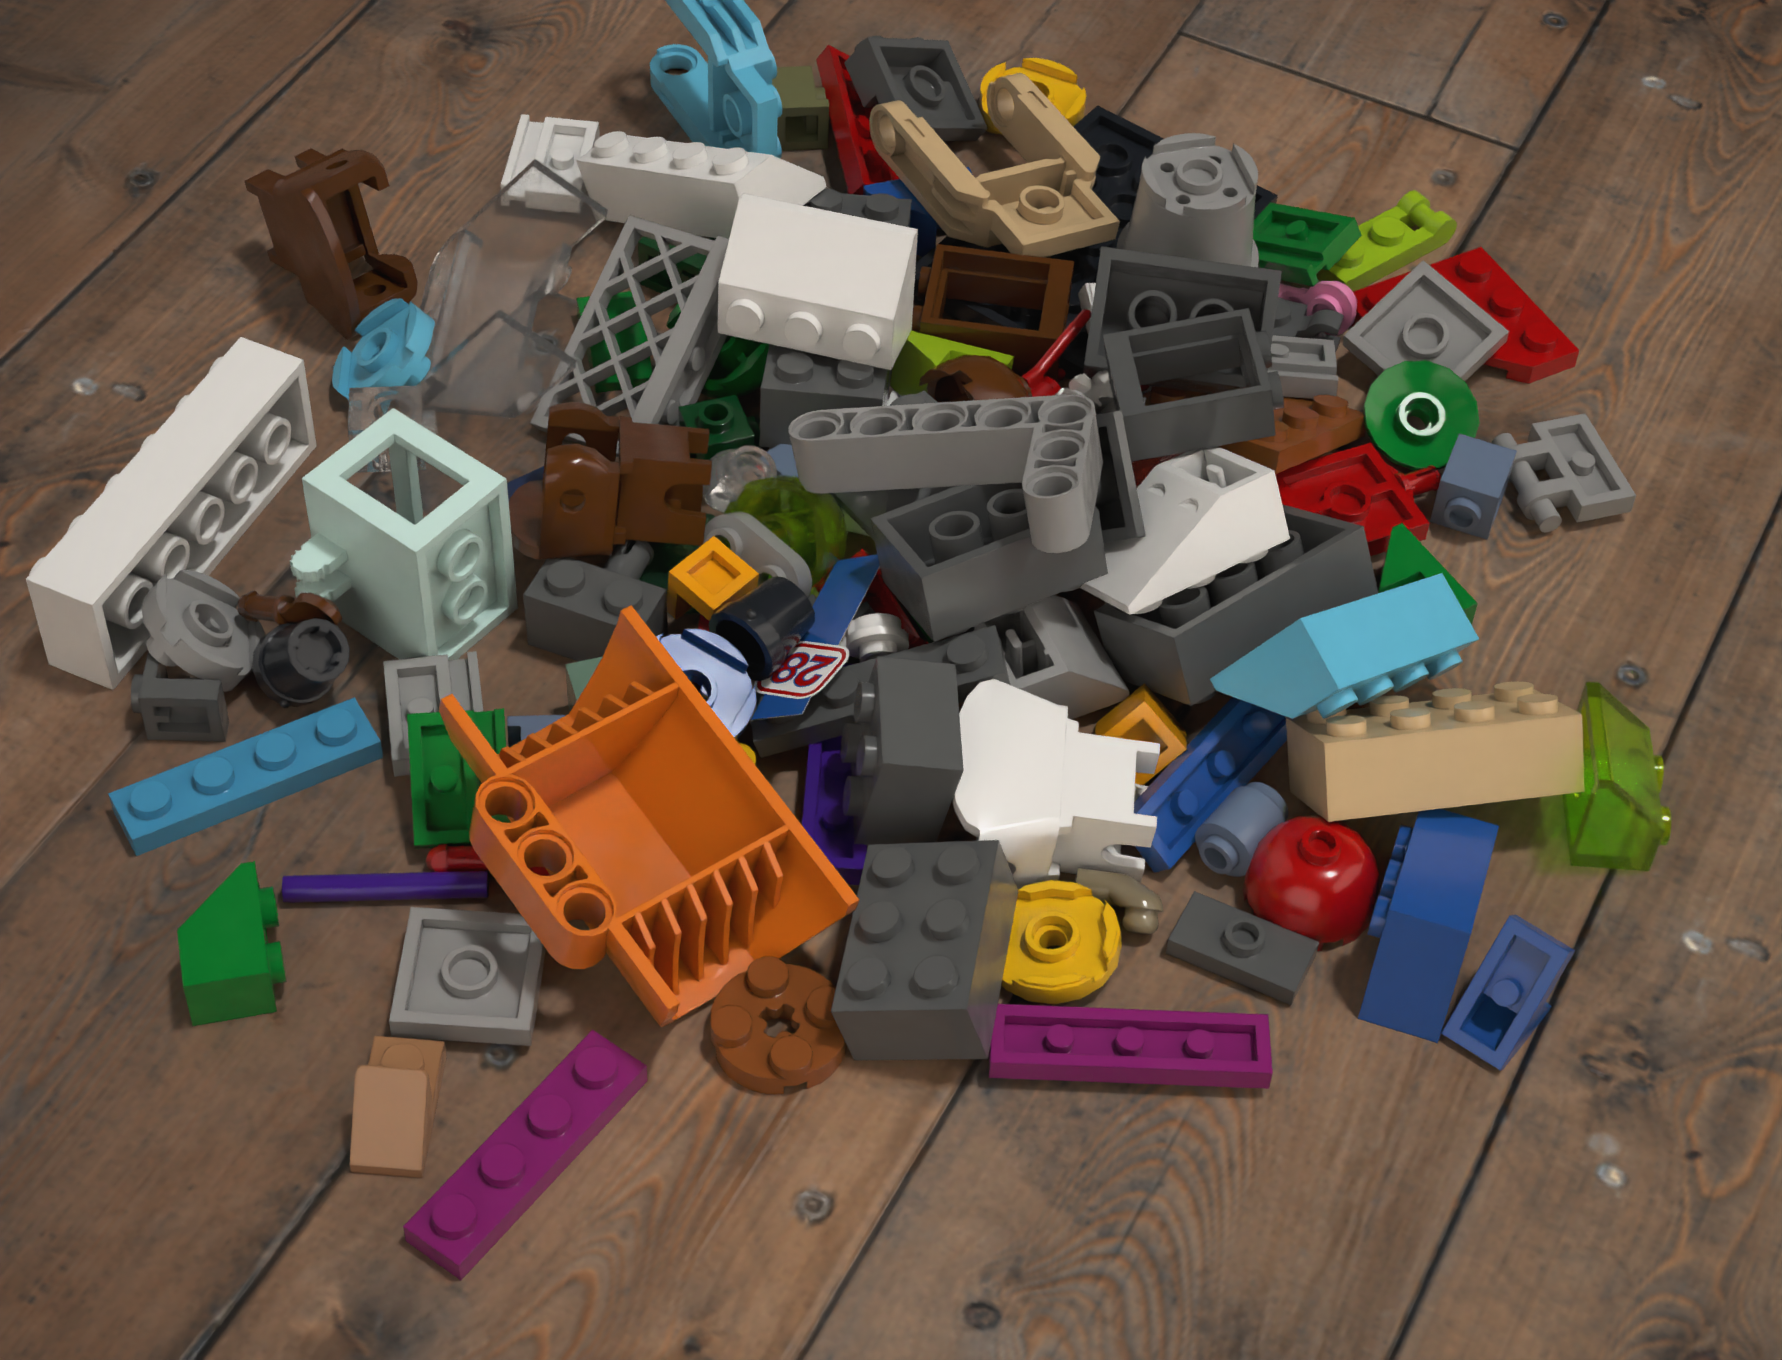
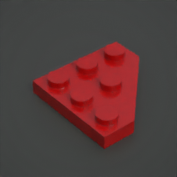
[1352,247,1579,384]

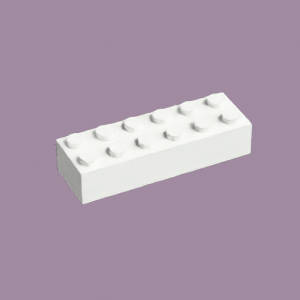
[26,337,317,690]

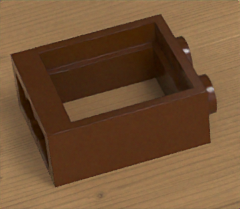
[912,244,1074,382]

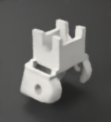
[952,679,1160,889]

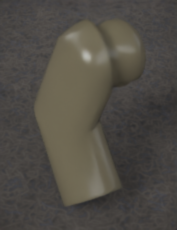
[1076,868,1164,935]

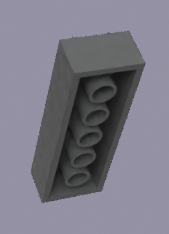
[759,188,912,448]

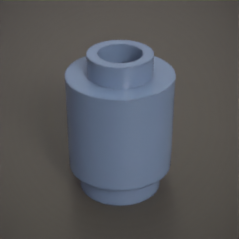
[1195,782,1289,877]

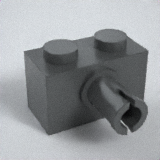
[523,539,668,661]

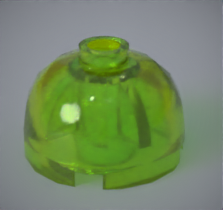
[724,474,848,593]

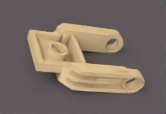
[869,73,1120,257]

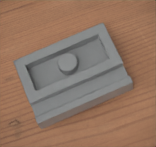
[1267,335,1339,399]
[383,651,483,777]

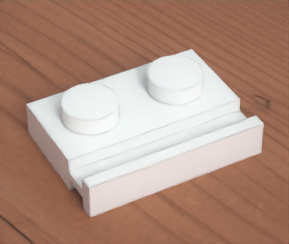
[501,114,600,210]

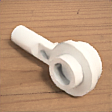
[839,613,909,662]

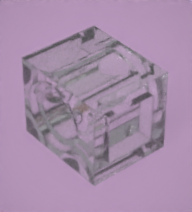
[348,385,437,473]

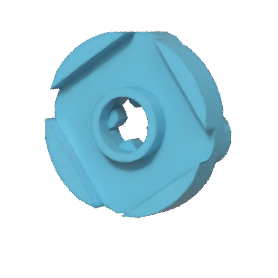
[332,298,435,414]

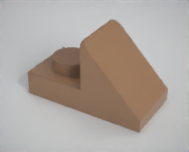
[350,1036,447,1178]

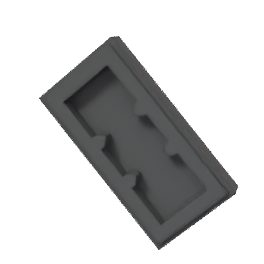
[1166,891,1319,1005]

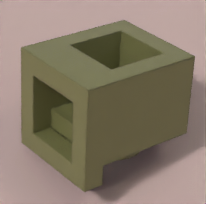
[772,66,829,151]

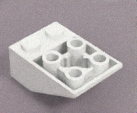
[1079,446,1290,615]

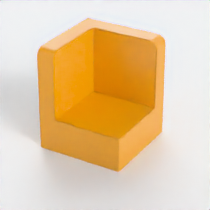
[667,536,759,621]
[1095,683,1187,785]

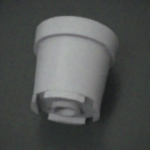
[1116,133,1259,267]

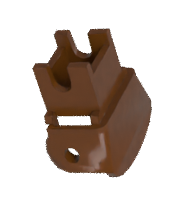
[244,148,418,340]
[509,402,712,560]

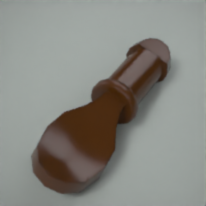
[238,591,343,626]

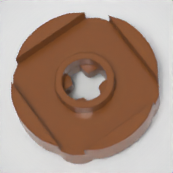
[711,956,847,1094]

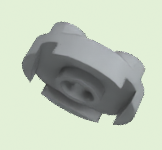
[142,570,265,692]

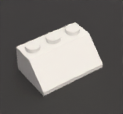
[718,193,918,370]

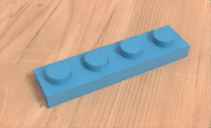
[108,697,383,856]

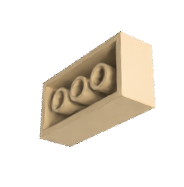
[1286,682,1585,822]

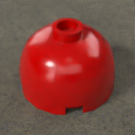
[1242,815,1379,951]

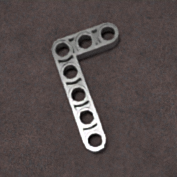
[789,395,1103,553]

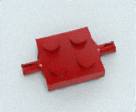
[1275,442,1441,556]

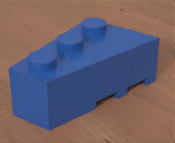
[1358,809,1499,1043]

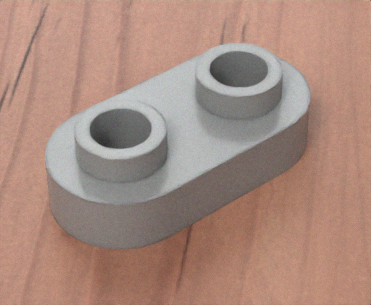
[703,512,812,597]

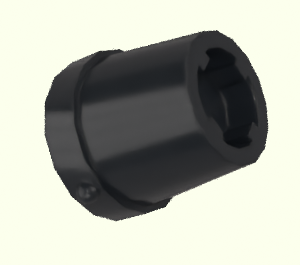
[709,576,815,681]
[252,618,350,708]

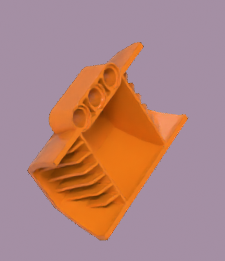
[439,605,860,1027]

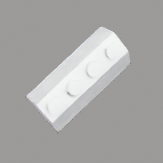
[576,131,827,239]

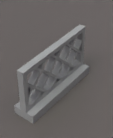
[530,215,729,458]

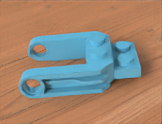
[650,0,782,159]

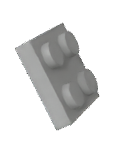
[1343,260,1509,381]
[389,907,546,1046]

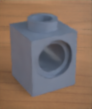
[1430,433,1517,540]

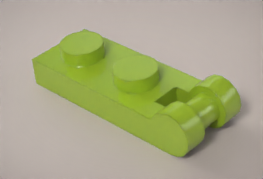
[1316,190,1457,291]

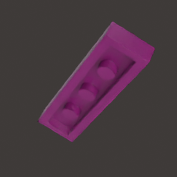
[989,1004,1273,1089]
[403,1030,648,1280]

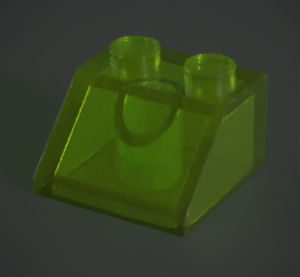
[1562,682,1671,871]

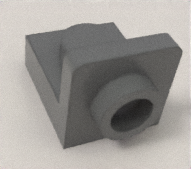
[131,651,229,742]

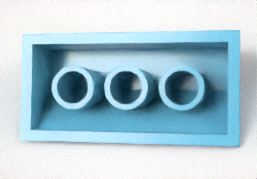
[1210,573,1479,719]

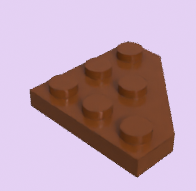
[1142,386,1366,474]

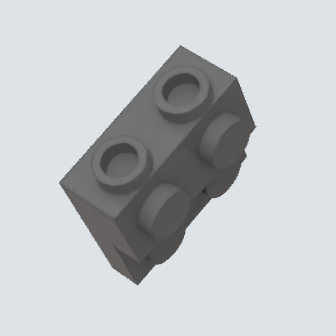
[844,36,988,141]

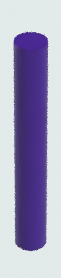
[282,871,489,903]

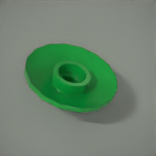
[1363,360,1480,471]

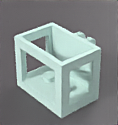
[290,408,518,660]

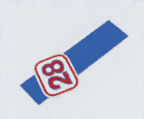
[751,554,880,721]

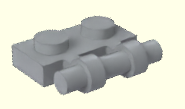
[1492,413,1636,532]

